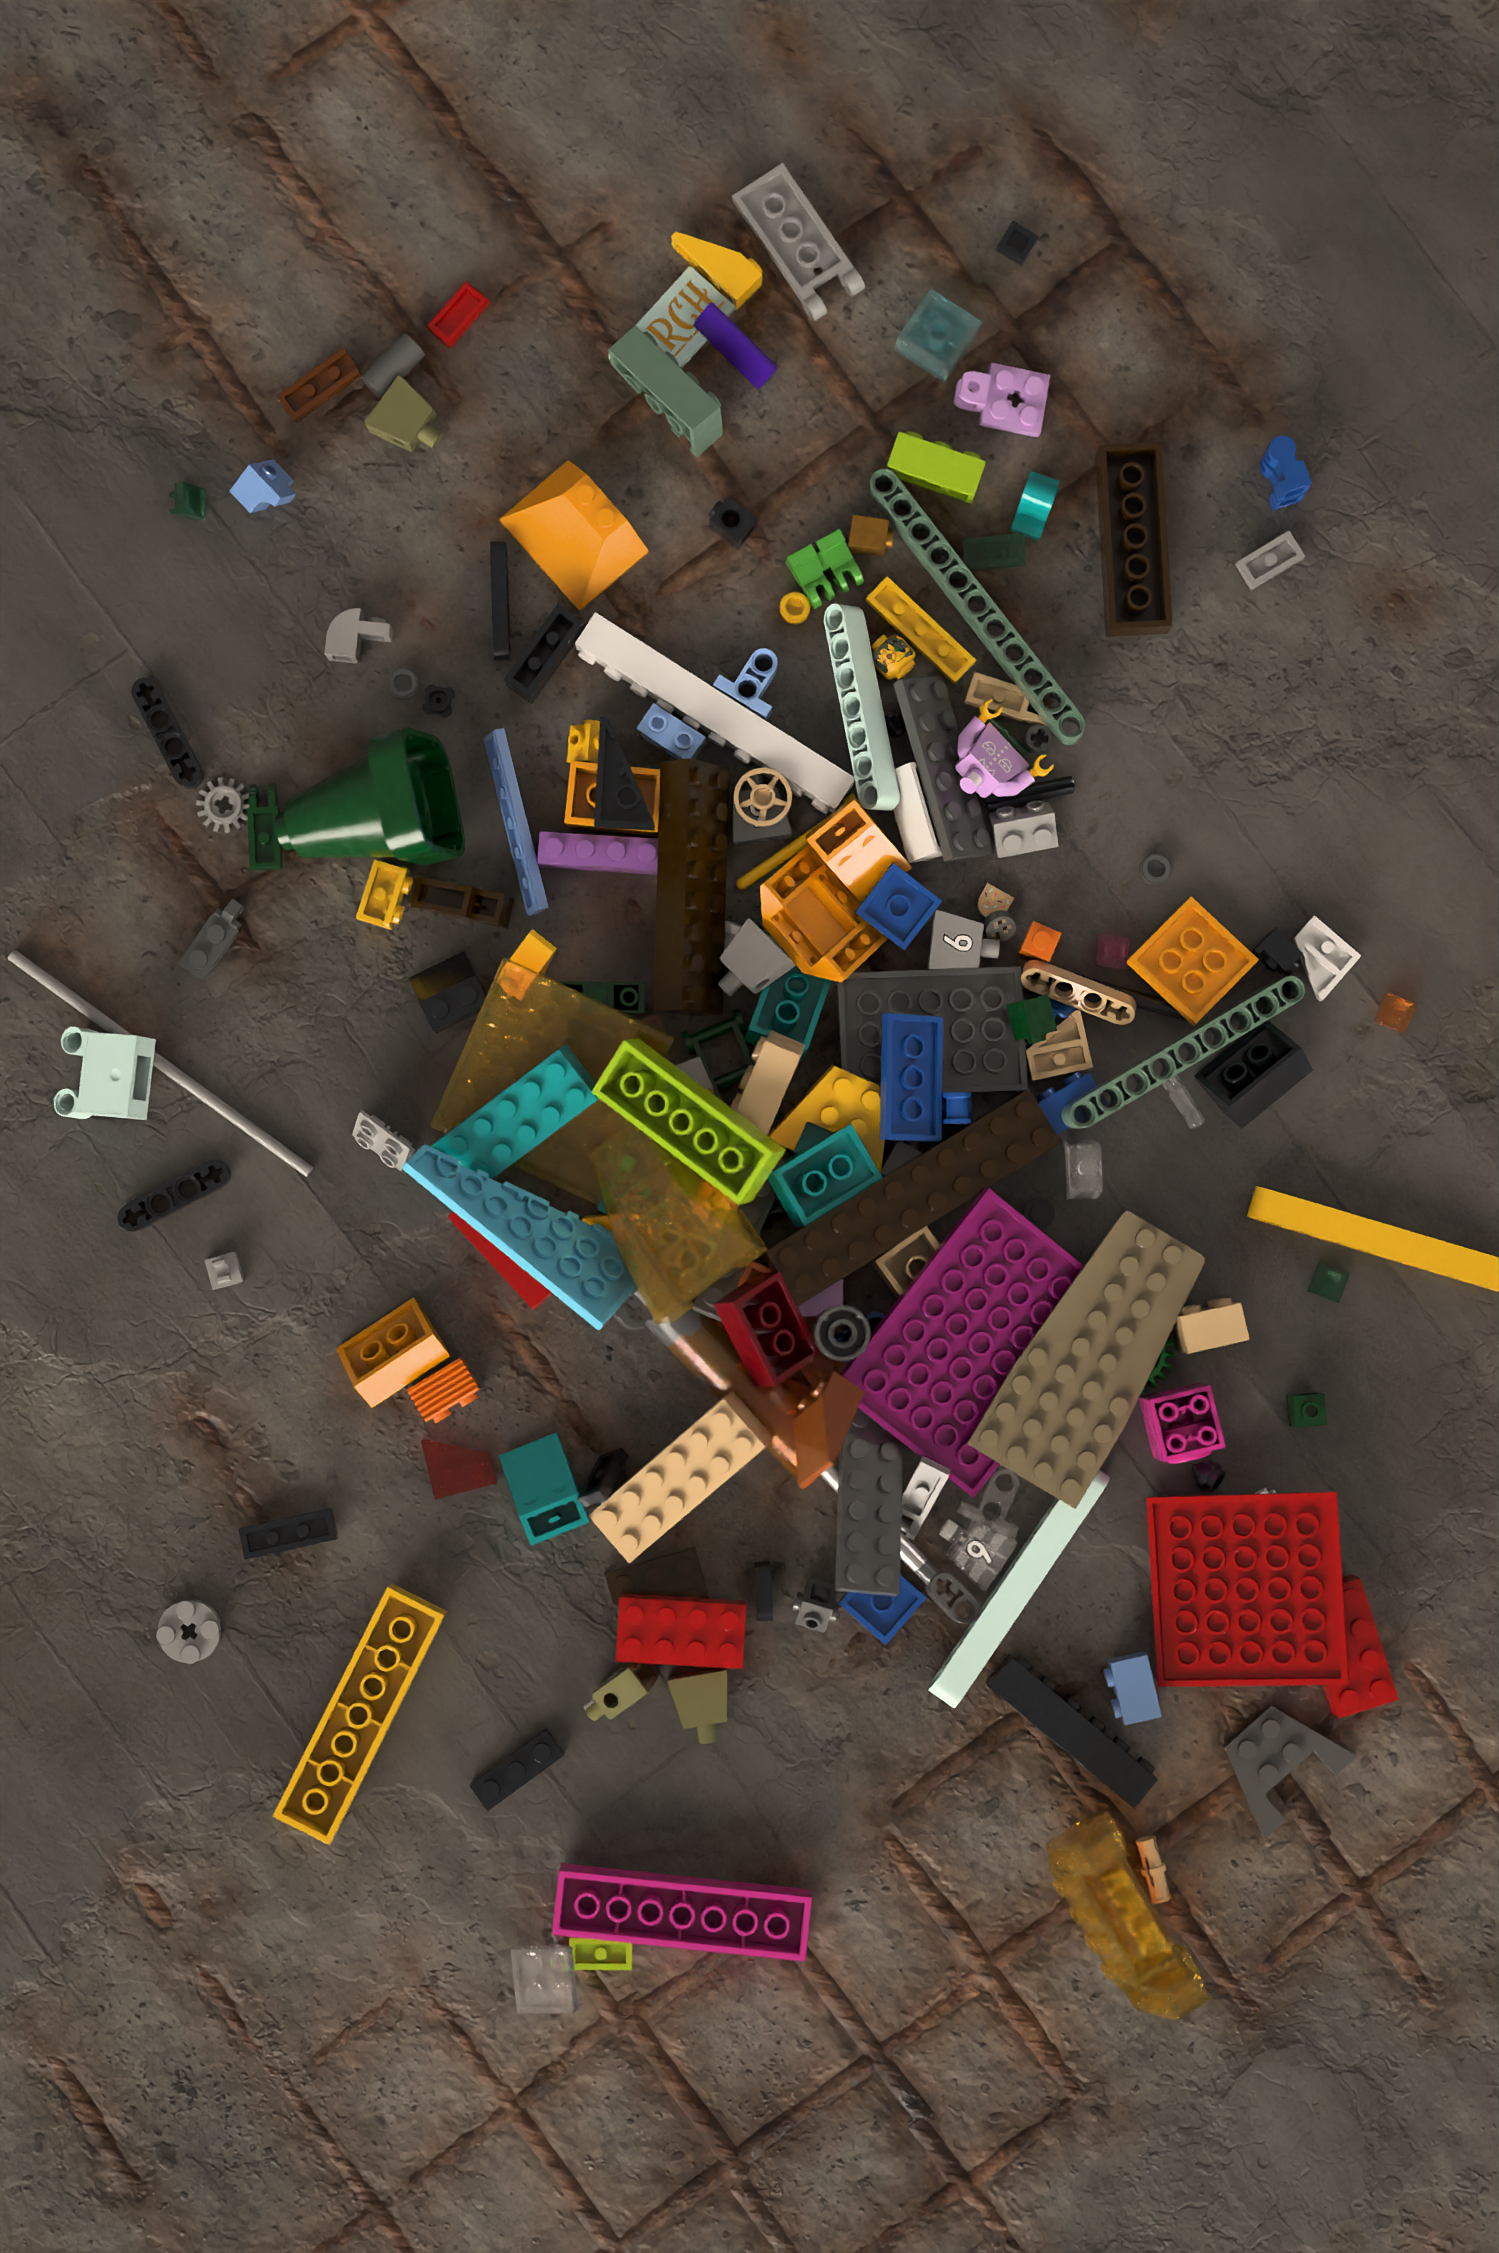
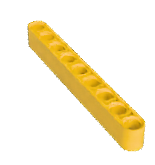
[1247,1186,1499,1292]

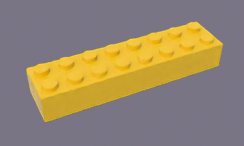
[273,1583,447,1845]

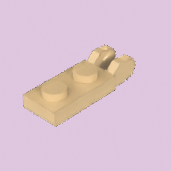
[964,672,1055,726]

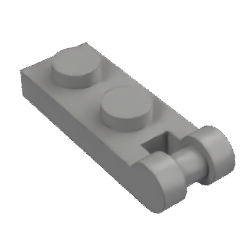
[901,1456,951,1540]

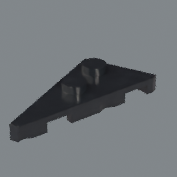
[594,717,655,831]

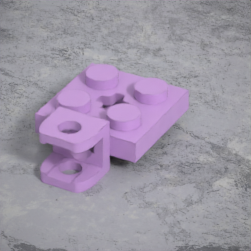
[954,362,1050,438]

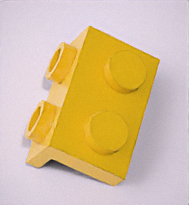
[356,859,413,930]

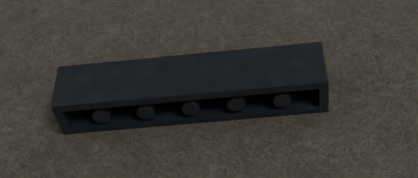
[985,1654,1158,1809]

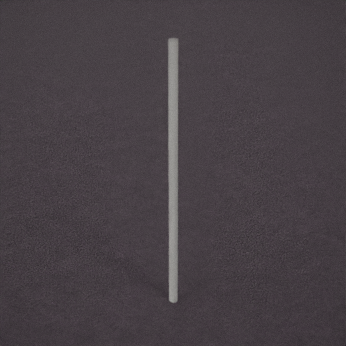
[8,949,314,1177]

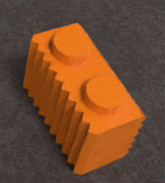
[407,1357,482,1424]

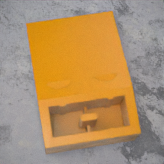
[806,796,912,903]

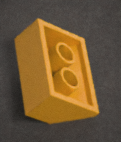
[336,1297,450,1408]

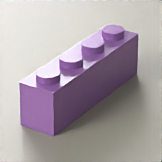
[538,832,658,875]

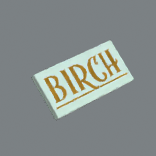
[608,266,735,369]

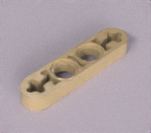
[1021,960,1136,1025]

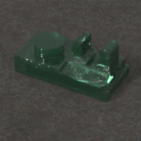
[963,533,1025,571]

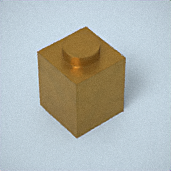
[848,515,894,558]

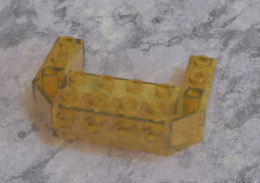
[1046,1811,1210,2021]

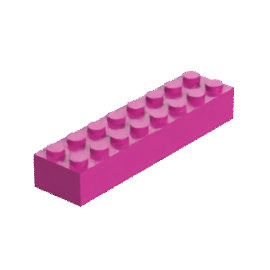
[552,1863,812,1961]

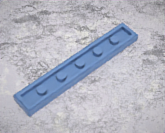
[483,728,549,916]

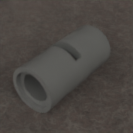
[360,333,425,398]

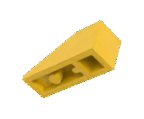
[671,232,762,310]

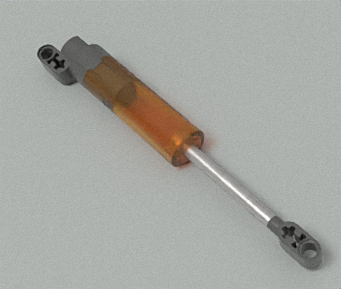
[612,1270,980,1624]

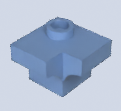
[230,459,296,513]

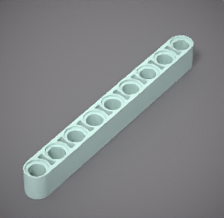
[928,1469,1110,1708]

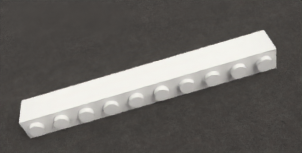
[575,612,855,814]

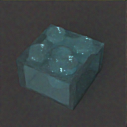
[895,288,982,384]

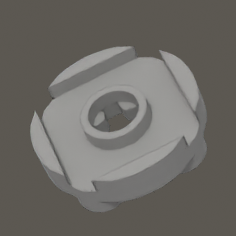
[156,1599,222,1664]

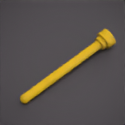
[736,793,860,890]

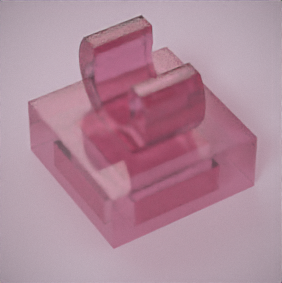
[1095,934,1130,970]

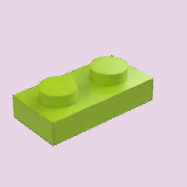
[569,1937,633,1970]

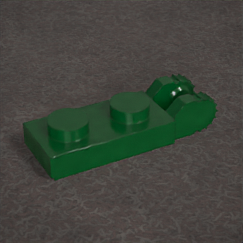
[247,783,283,871]

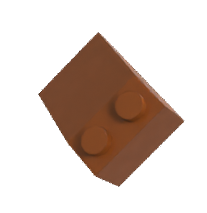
[793,1371,865,1489]

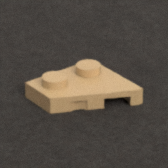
[1026,1010,1093,1082]

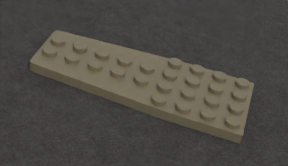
[967,1211,1205,1509]

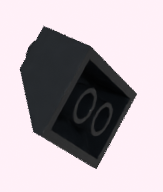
[1194,1020,1313,1129]

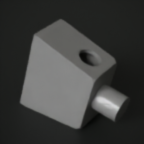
[717,918,796,997]

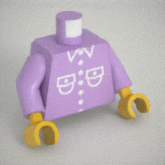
[955,699,1054,798]

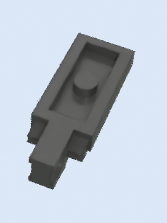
[178,898,245,982]

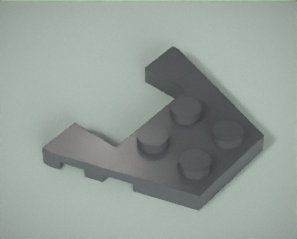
[1223,1704,1356,1839]

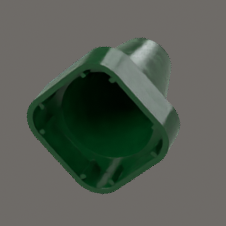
[274,727,465,865]

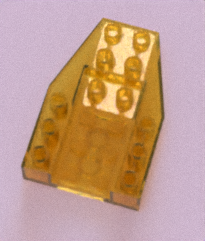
[590,1122,767,1324]

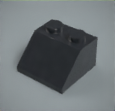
[409,951,492,1034]

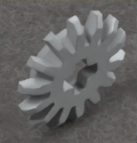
[196,778,249,833]

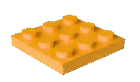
[1126,897,1259,1026]

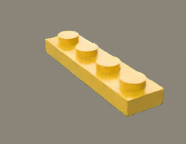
[865,576,976,685]

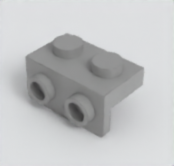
[989,801,1059,858]

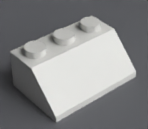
[893,762,942,863]

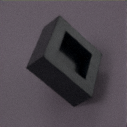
[996,221,1039,266]

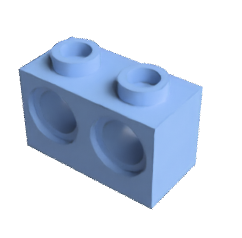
[636,703,706,760]

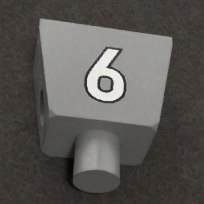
[927,910,1000,970]

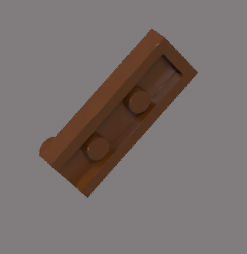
[276,348,362,423]

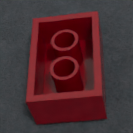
[713,1271,821,1387]

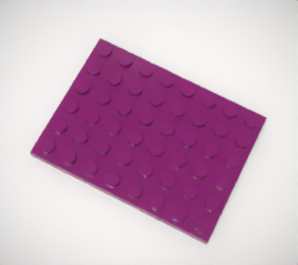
[839,1187,1084,1498]

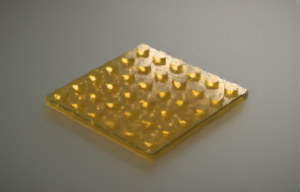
[430,958,675,1205]

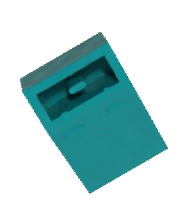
[499,1432,591,1546]

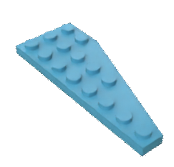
[402,1144,653,1331]

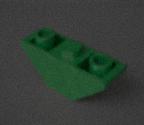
[551,981,645,1016]

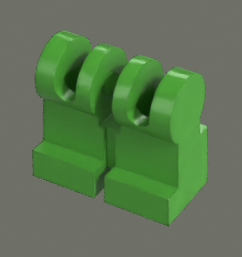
[786,529,864,609]

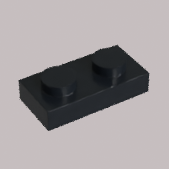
[577,1447,629,1507]

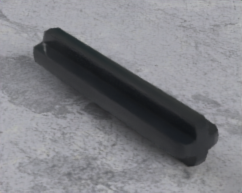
[984,776,1075,811]

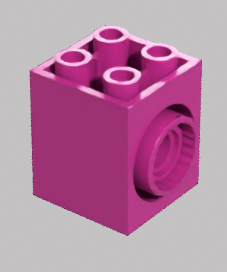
[1138,1382,1226,1464]

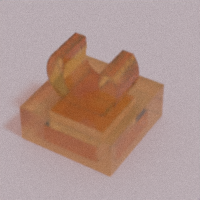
[1374,993,1417,1034]

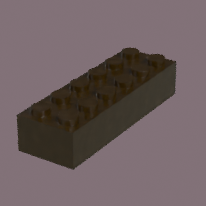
[1095,442,1172,637]

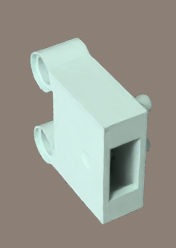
[54,1026,156,1120]

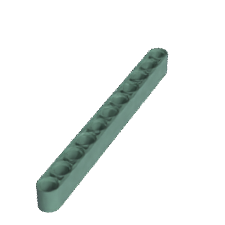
[870,469,1085,745]

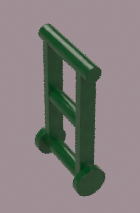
[681,1008,783,1120]

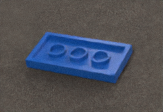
[880,1013,943,1142]

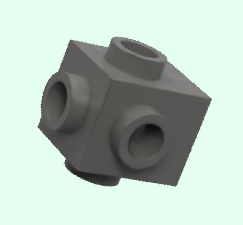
[792,1577,840,1633]

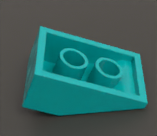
[745,947,831,1061]
[767,1124,883,1227]

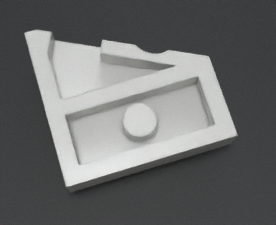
[1292,915,1361,1002]

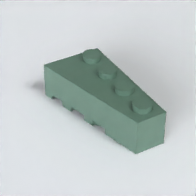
[608,325,723,458]

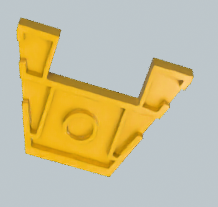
[768,1064,885,1174]

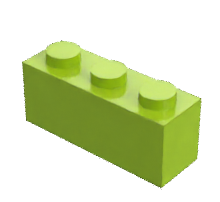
[886,431,986,504]

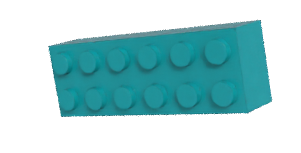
[430,1043,599,1179]

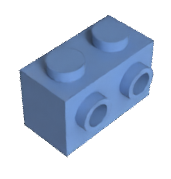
[1103,1651,1162,1725]

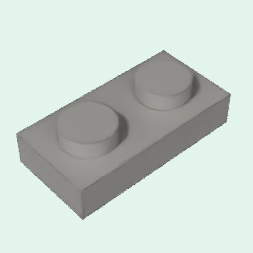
[1235,531,1305,590]

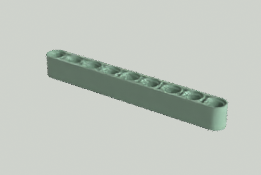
[1061,976,1305,1129]

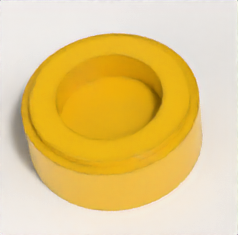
[780,592,810,624]

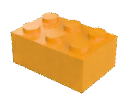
[564,761,660,837]

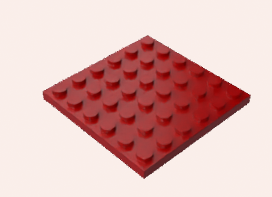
[1146,1491,1350,1687]

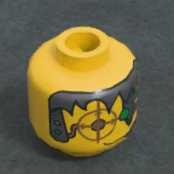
[871,634,916,681]

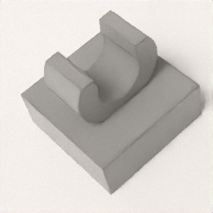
[204,1252,245,1290]

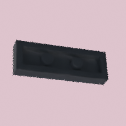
[238,1508,338,1560]
[469,1728,565,1811]

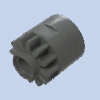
[812,1305,870,1361]

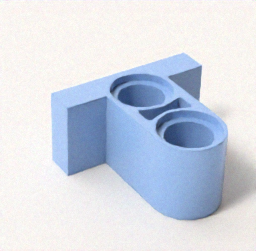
[713,648,777,721]

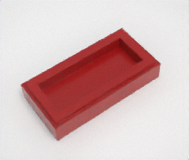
[426,281,490,349]

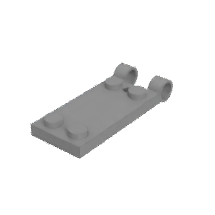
[732,163,865,322]

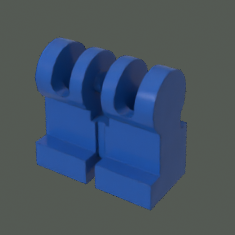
[1259,435,1312,511]

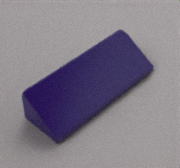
[694,302,777,389]

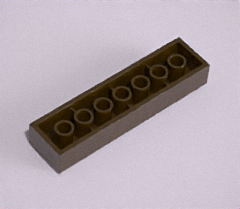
[653,759,730,1016]

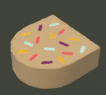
[977,883,1014,919]

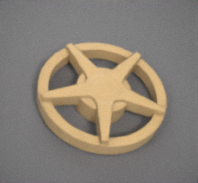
[734,768,792,827]

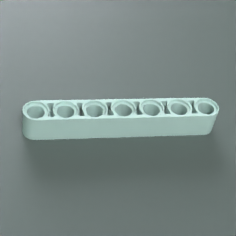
[824,604,900,811]

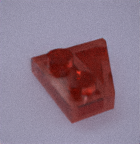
[421,1439,497,1499]

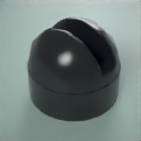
[885,712,906,738]

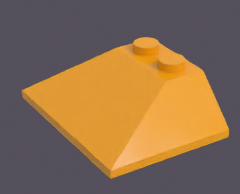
[499,460,649,612]
[760,844,888,983]

